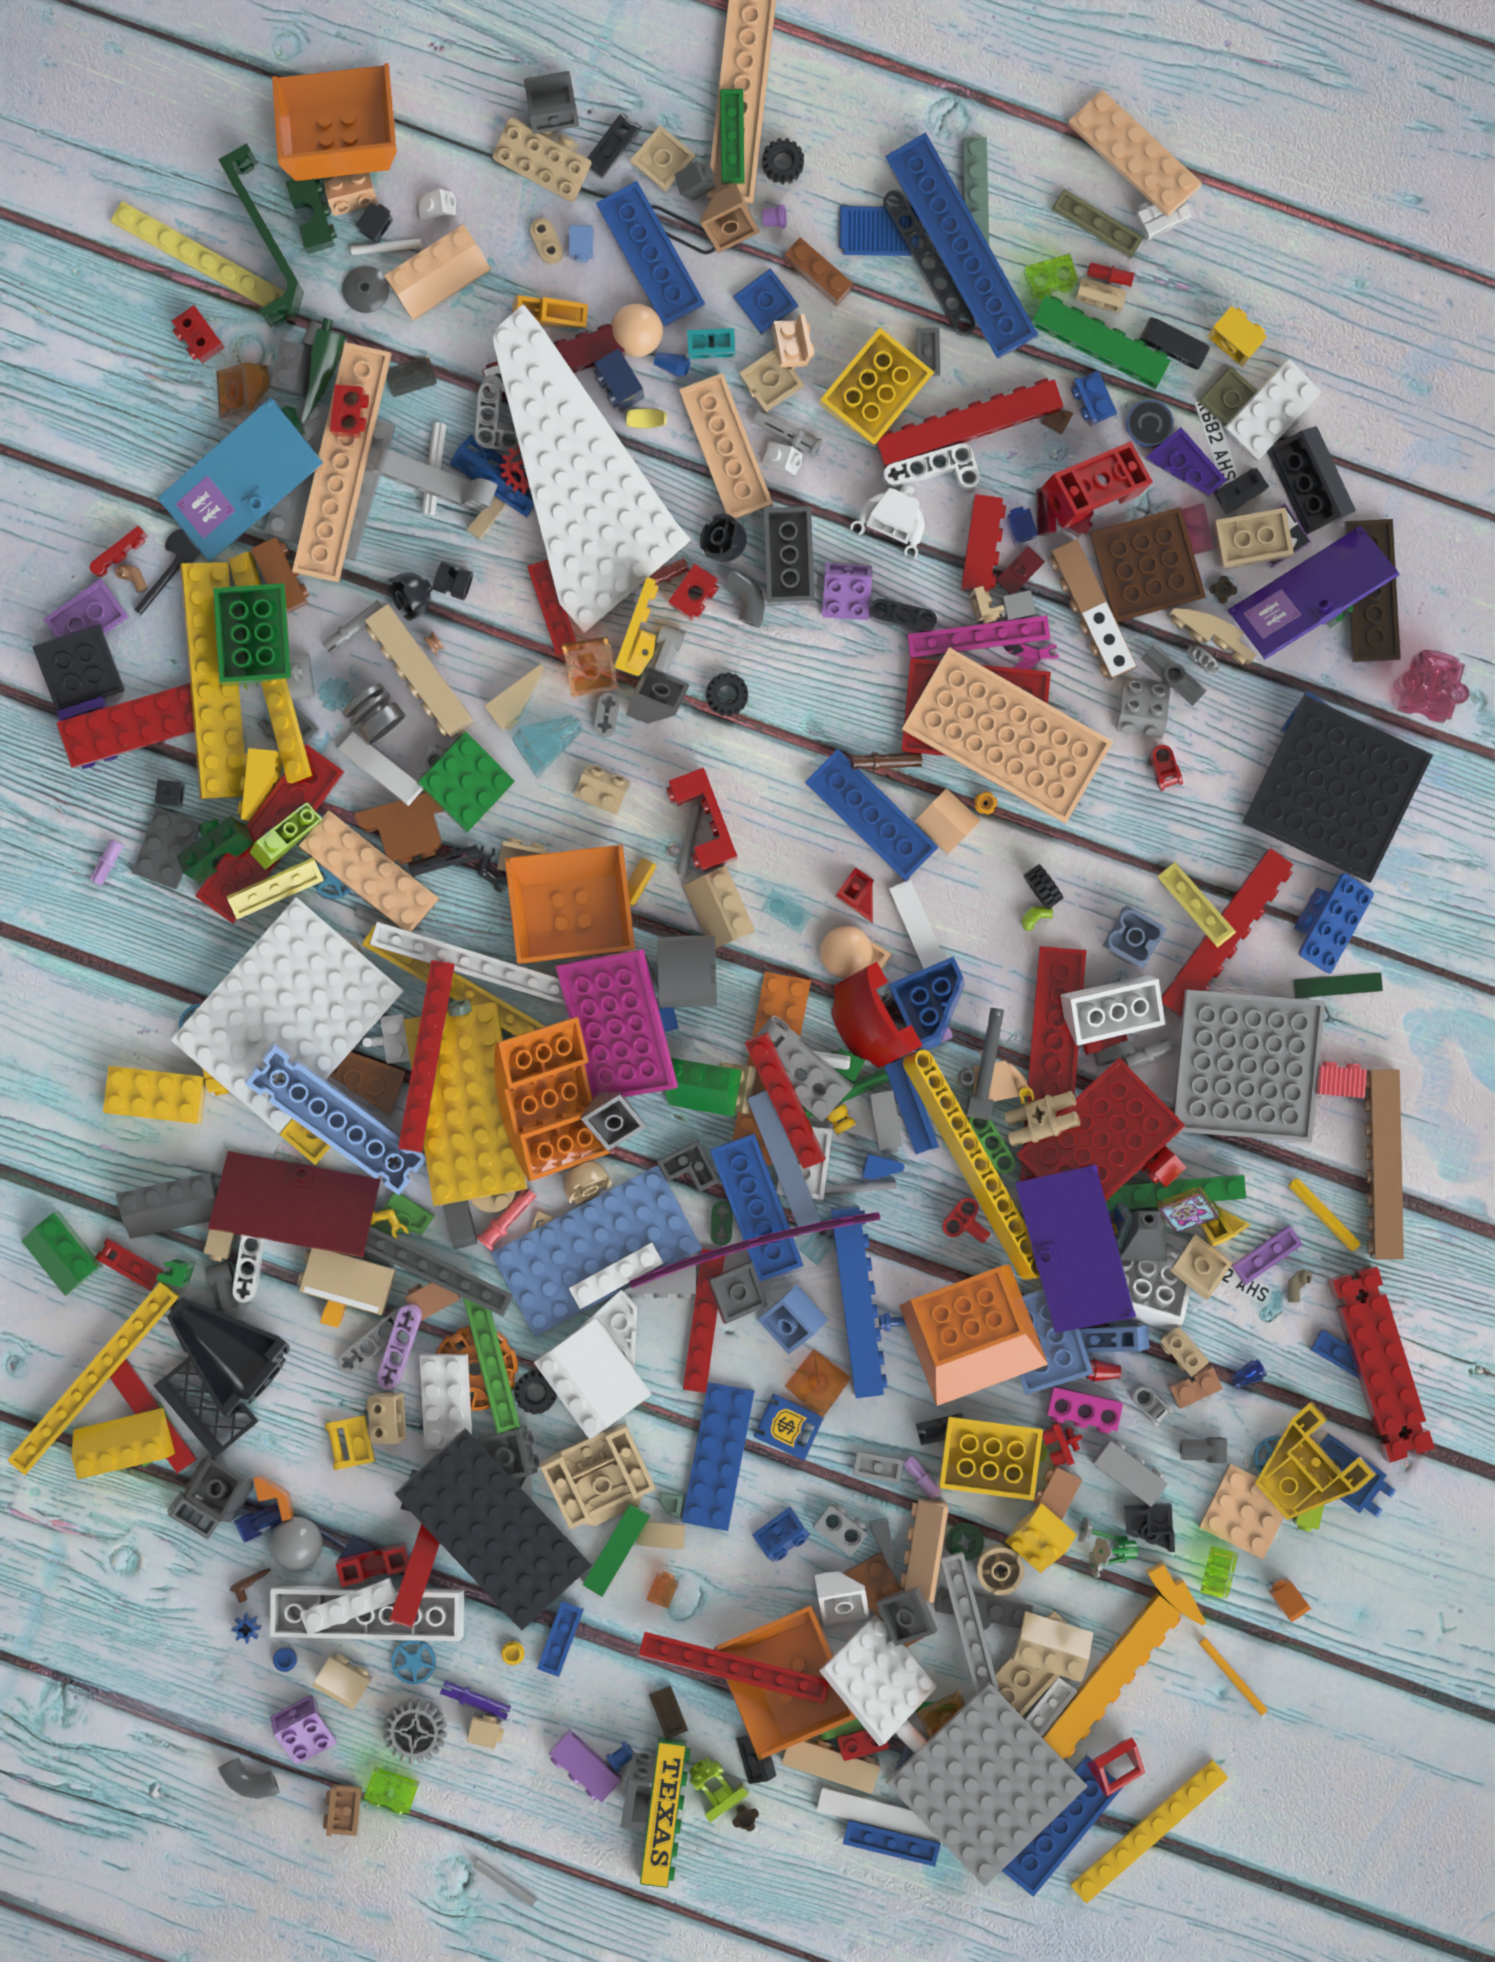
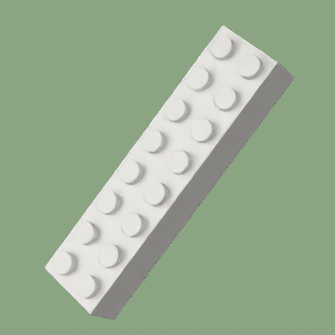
[270,1585,464,1641]

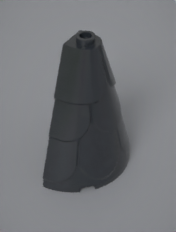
[167,1298,290,1417]

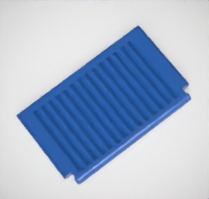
[839,206,919,256]

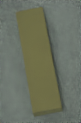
[1051,189,1144,259]

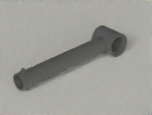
[966,1008,1004,1121]

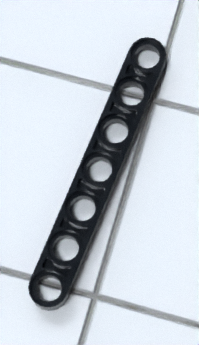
[883,190,975,336]

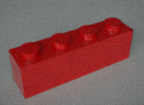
[960,494,1006,592]

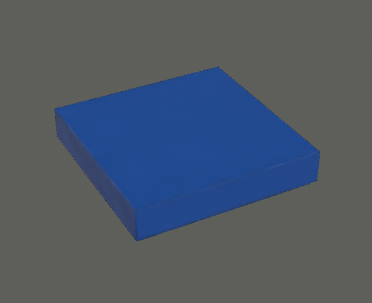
[733,268,799,335]

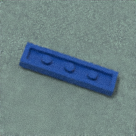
[843,1819,941,1867]

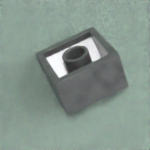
[270,340,321,401]

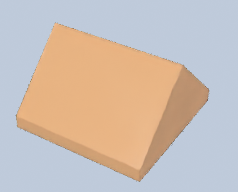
[914,788,981,854]

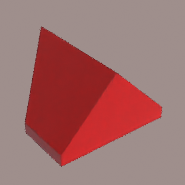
[835,867,875,924]

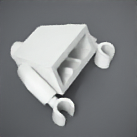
[850,484,925,559]

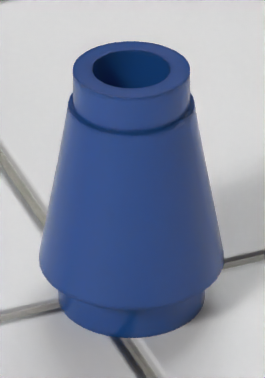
[654,352,690,378]

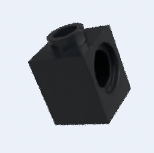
[355,203,393,243]
[155,779,185,808]

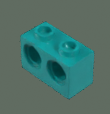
[687,328,735,359]

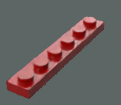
[745,1032,826,1169]
[683,1248,725,1393]

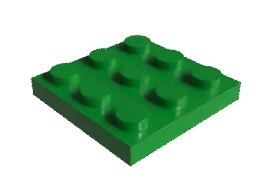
[416,732,515,832]

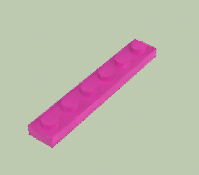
[907,615,1051,658]

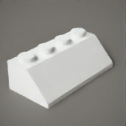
[1060,975,1165,1045]

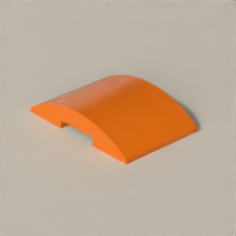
[494,1017,610,1181]

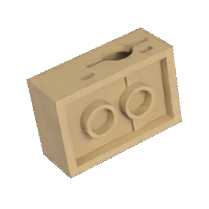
[1212,508,1294,570]

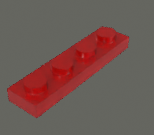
[527,559,579,656]

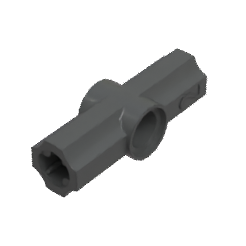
[1140,643,1207,706]

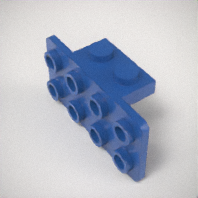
[1294,873,1374,974]

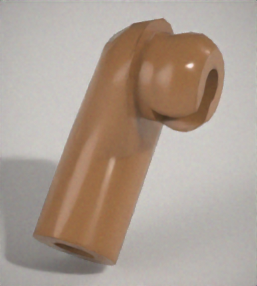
[115,564,148,593]

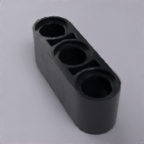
[1139,317,1210,370]
[869,599,937,632]

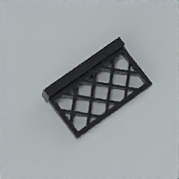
[153,1357,259,1459]

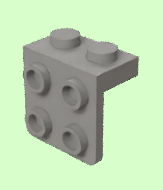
[1116,678,1170,738]

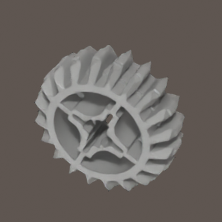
[383,1698,447,1764]

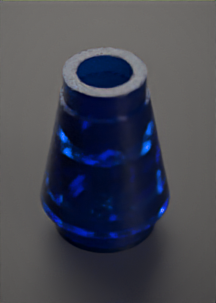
[1231,1359,1268,1389]

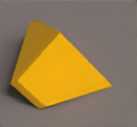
[1194,1202,1251,1247]

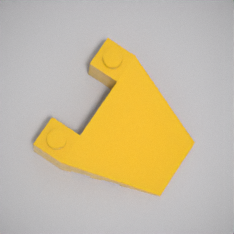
[1255,1402,1376,1520]

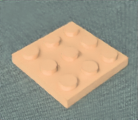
[1198,1463,1284,1559]

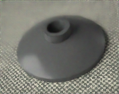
[342,266,389,313]

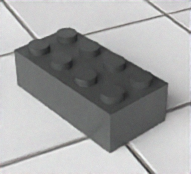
[764,506,815,606]

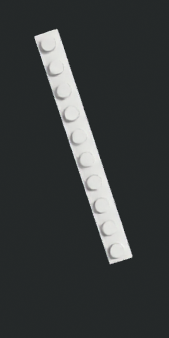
[370,922,565,1005]

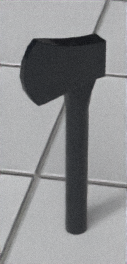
[134,529,201,615]

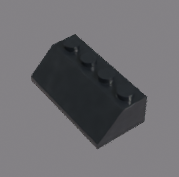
[1267,426,1356,534]

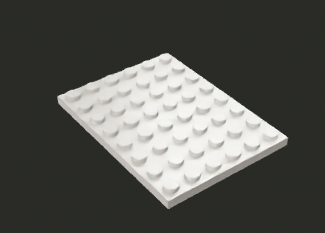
[171,897,404,1134]

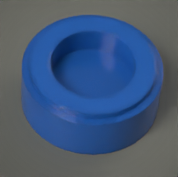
[273,1647,298,1672]

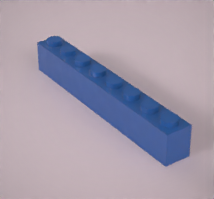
[831,1205,888,1399]

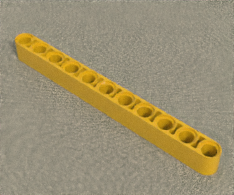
[903,1050,1040,1280]

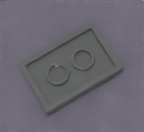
[132,807,201,890]

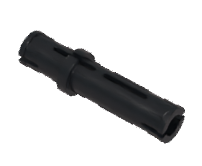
[408,844,481,877]

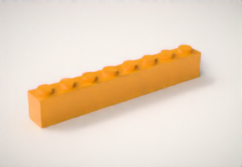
[1042,1592,1182,1759]

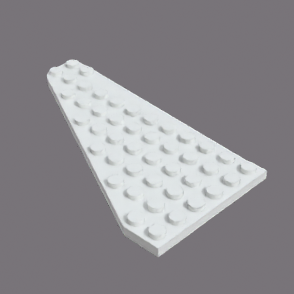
[493,305,691,633]

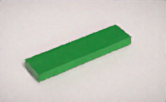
[720,89,745,185]
[582,1503,651,1597]

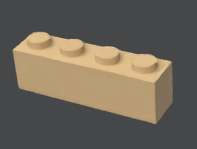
[781,1739,881,1794]

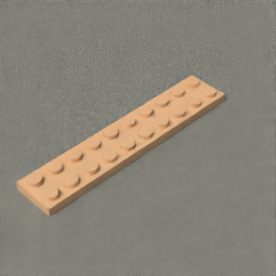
[707,0,776,205]
[292,342,392,583]

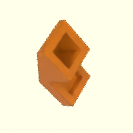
[253,1475,294,1521]

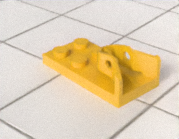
[614,577,659,676]

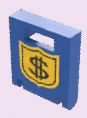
[753,1393,825,1461]

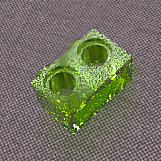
[1023,253,1078,300]
[1200,1546,1239,1599]

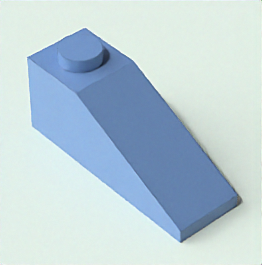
[1079,1325,1150,1352]

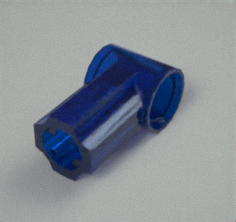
[234,1503,283,1543]

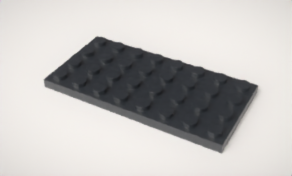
[394,1428,592,1631]

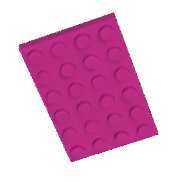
[556,949,678,1099]

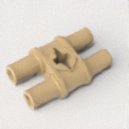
[1004,1091,1080,1147]

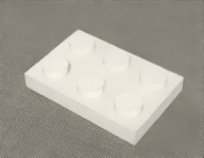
[777,1127,833,1200]

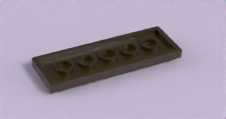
[1344,519,1401,663]

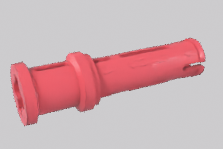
[476,1189,537,1251]

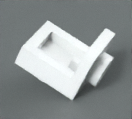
[417,189,456,220]
[762,442,803,475]

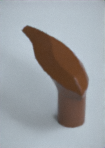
[229,1568,271,1603]

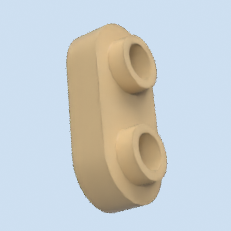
[530,218,563,265]

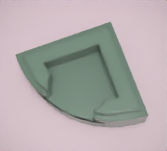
[659,1491,683,1519]

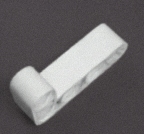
[883,443,980,491]
[233,1235,265,1303]

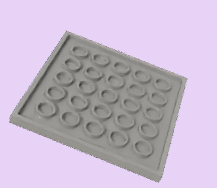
[1173,989,1326,1142]
[886,1682,1088,1887]

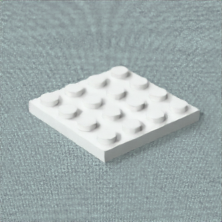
[819,1615,937,1746]

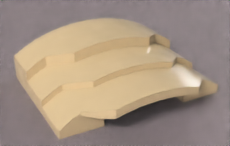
[539,1423,656,1530]

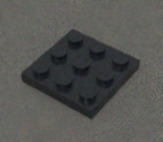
[32,623,125,711]

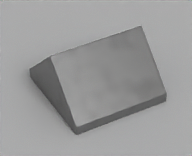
[581,1092,647,1151]

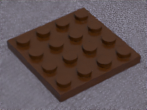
[1089,507,1206,623]

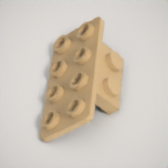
[493,118,591,202]

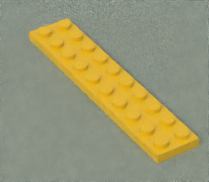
[180,562,246,799]

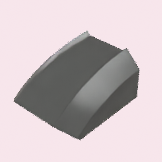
[184,1455,253,1523]

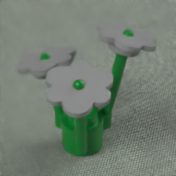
[1078,1517,1138,1578]

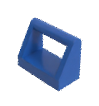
[861,1153,905,1180]

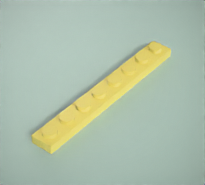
[110,201,285,307]

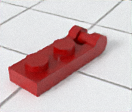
[89,525,148,578]
[95,1237,164,1291]

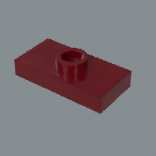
[1036,487,1057,536]
[996,546,1045,595]

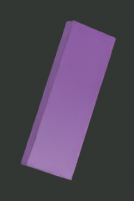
[1231,1225,1303,1285]

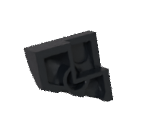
[1124,1503,1175,1552]

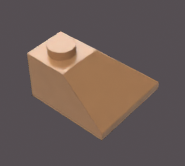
[700,184,760,253]

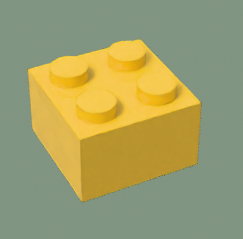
[1207,306,1267,367]
[1005,1503,1077,1573]

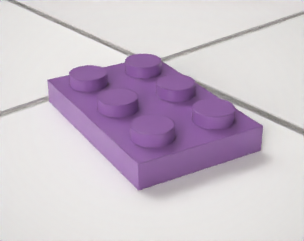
[43,578,130,638]

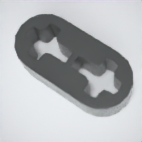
[1094,1041,1135,1067]

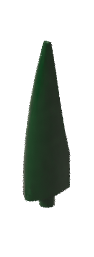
[301,317,346,423]

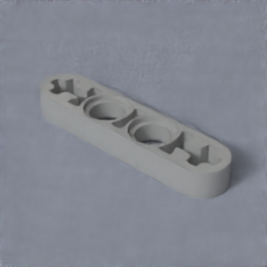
[338,1306,414,1373]

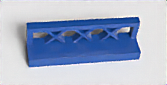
[450,435,534,518]
[884,1059,939,1155]

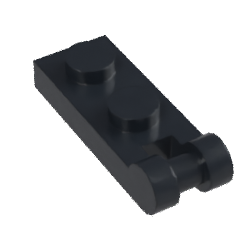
[587,112,642,179]

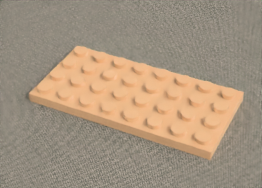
[902,647,1113,824]

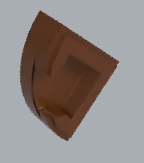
[1041,410,1073,435]

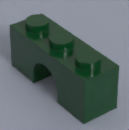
[285,179,337,254]
[176,816,254,884]

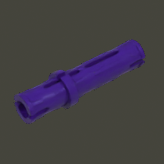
[440,1680,511,1721]

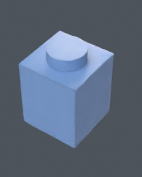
[569,225,594,263]

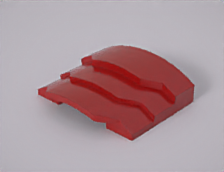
[831,962,923,1068]

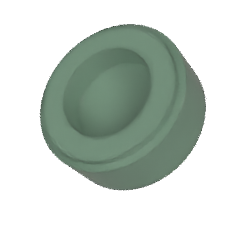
[447,1000,472,1016]

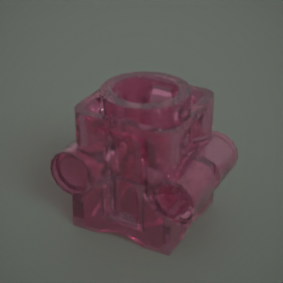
[1393,650,1469,724]

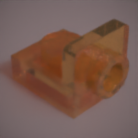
[646,1571,679,1609]

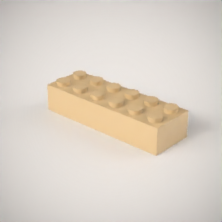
[365,604,475,739]

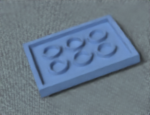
[1019,1289,1094,1395]

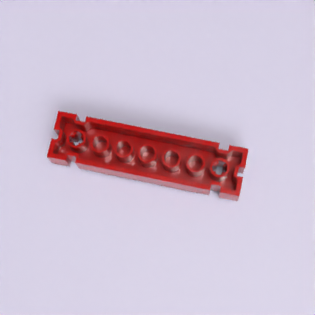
[1327,1265,1435,1463]

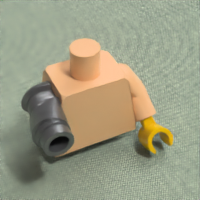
[958,1050,1034,1104]

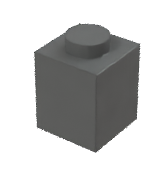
[674,161,716,201]

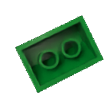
[665,1058,742,1117]
[21,1211,103,1296]

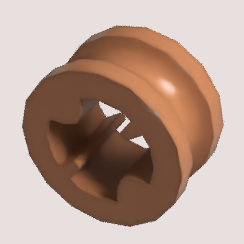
[424,631,445,655]

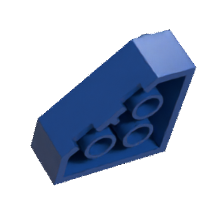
[888,956,965,1051]

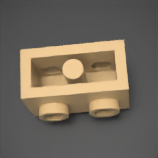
[366,1392,406,1444]

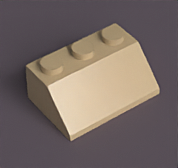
[683,866,755,949]
[1011,1611,1093,1682]

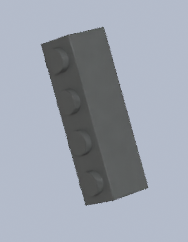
[116,1172,217,1239]

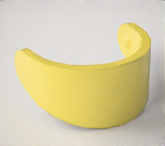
[626,408,667,428]

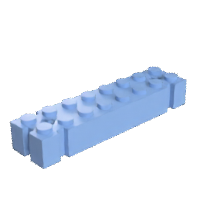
[244,1042,426,1195]

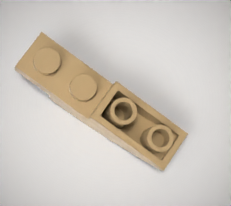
[1168,609,1257,665]

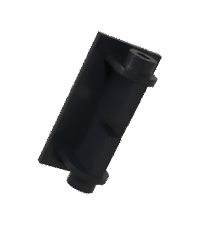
[916,1413,963,1446]

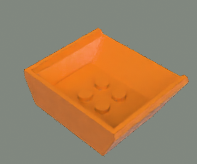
[272,63,397,181]
[505,844,635,964]
[899,1264,1048,1406]
[713,1605,857,1760]

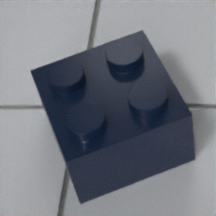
[594,348,645,412]

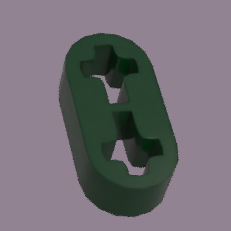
[711,1201,733,1246]

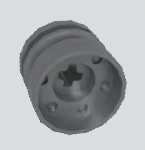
[342,683,406,745]

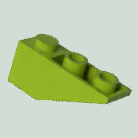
[249,802,323,870]

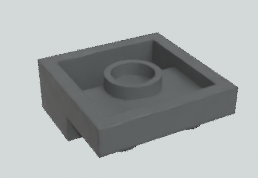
[477,1426,540,1479]
[876,1587,938,1646]

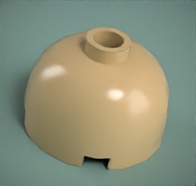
[563,1161,612,1204]

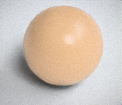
[611,304,663,357]
[820,925,873,978]

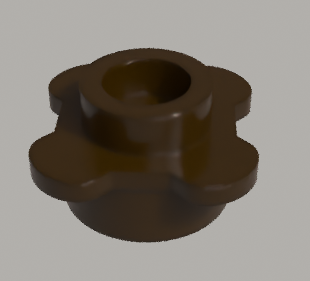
[1209,576,1238,604]
[732,1804,759,1832]

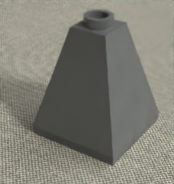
[1118,1211,1167,1261]

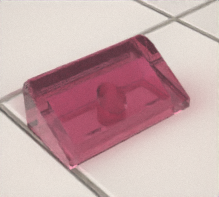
[1181,503,1214,555]

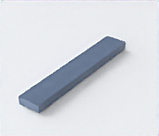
[747,1090,821,1227]

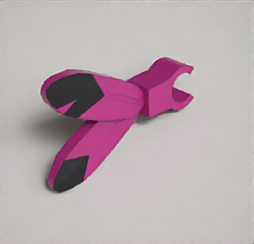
[1004,644,1059,670]

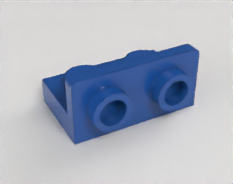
[1070,370,1117,426]
[752,1507,810,1562]

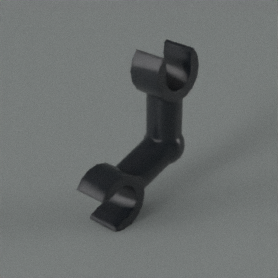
[478,845,508,892]

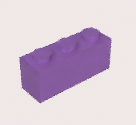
[549,1728,622,1802]

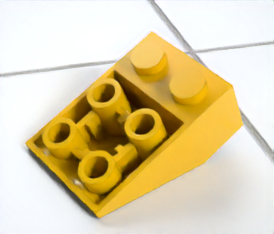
[238,748,282,822]

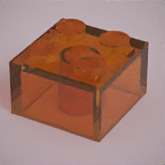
[561,636,618,697]

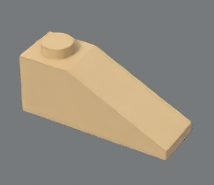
[484,664,545,731]

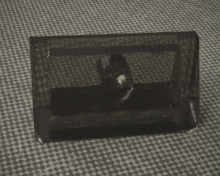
[386,356,437,397]

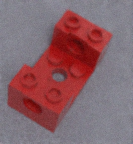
[1041,441,1153,529]
[666,767,738,872]

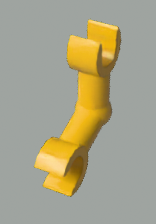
[370,1209,409,1240]

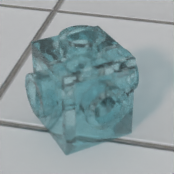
[318,677,353,713]

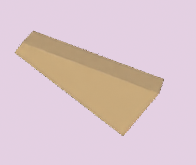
[467,496,506,540]

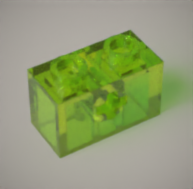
[364,1766,420,1815]

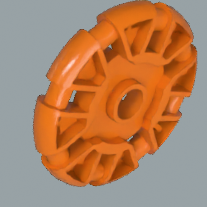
[435,1326,518,1411]

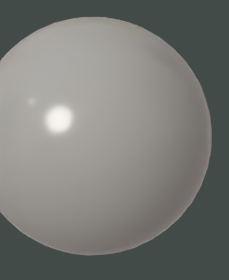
[269,1516,323,1570]

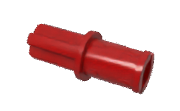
[1087,262,1135,287]

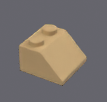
[312,1653,372,1710]

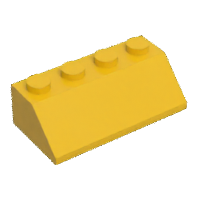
[71,1408,175,1480]

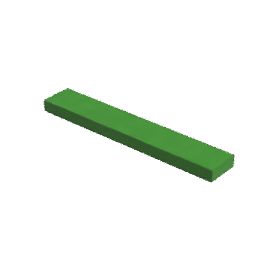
[463,1298,521,1433]

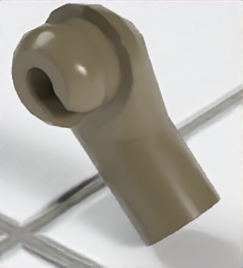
[1288,1270,1312,1302]

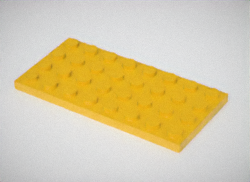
[403,1002,528,1206]

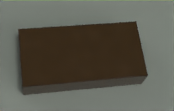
[649,1685,688,1739]

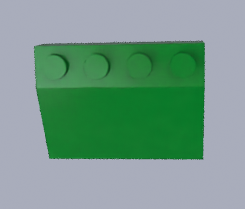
[213,583,291,686]

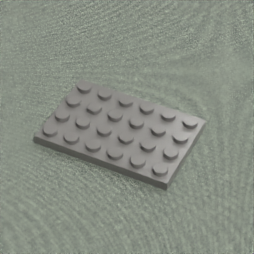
[264,399,395,561]

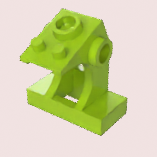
[689,1756,749,1823]

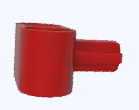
[941,1197,990,1243]

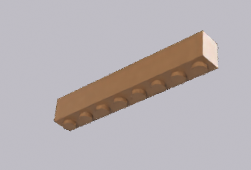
[1364,1069,1404,1260]

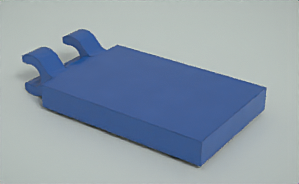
[1319,1433,1397,1518]

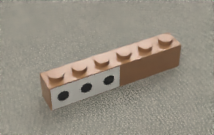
[1048,539,1137,681]

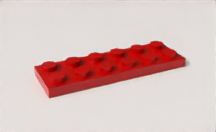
[56,683,194,769]

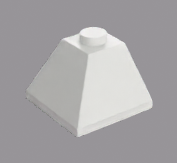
[814,1571,870,1626]

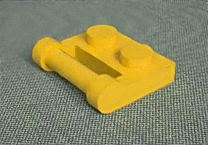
[324,1414,376,1470]

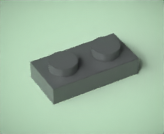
[915,328,940,376]

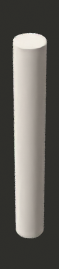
[351,238,422,255]

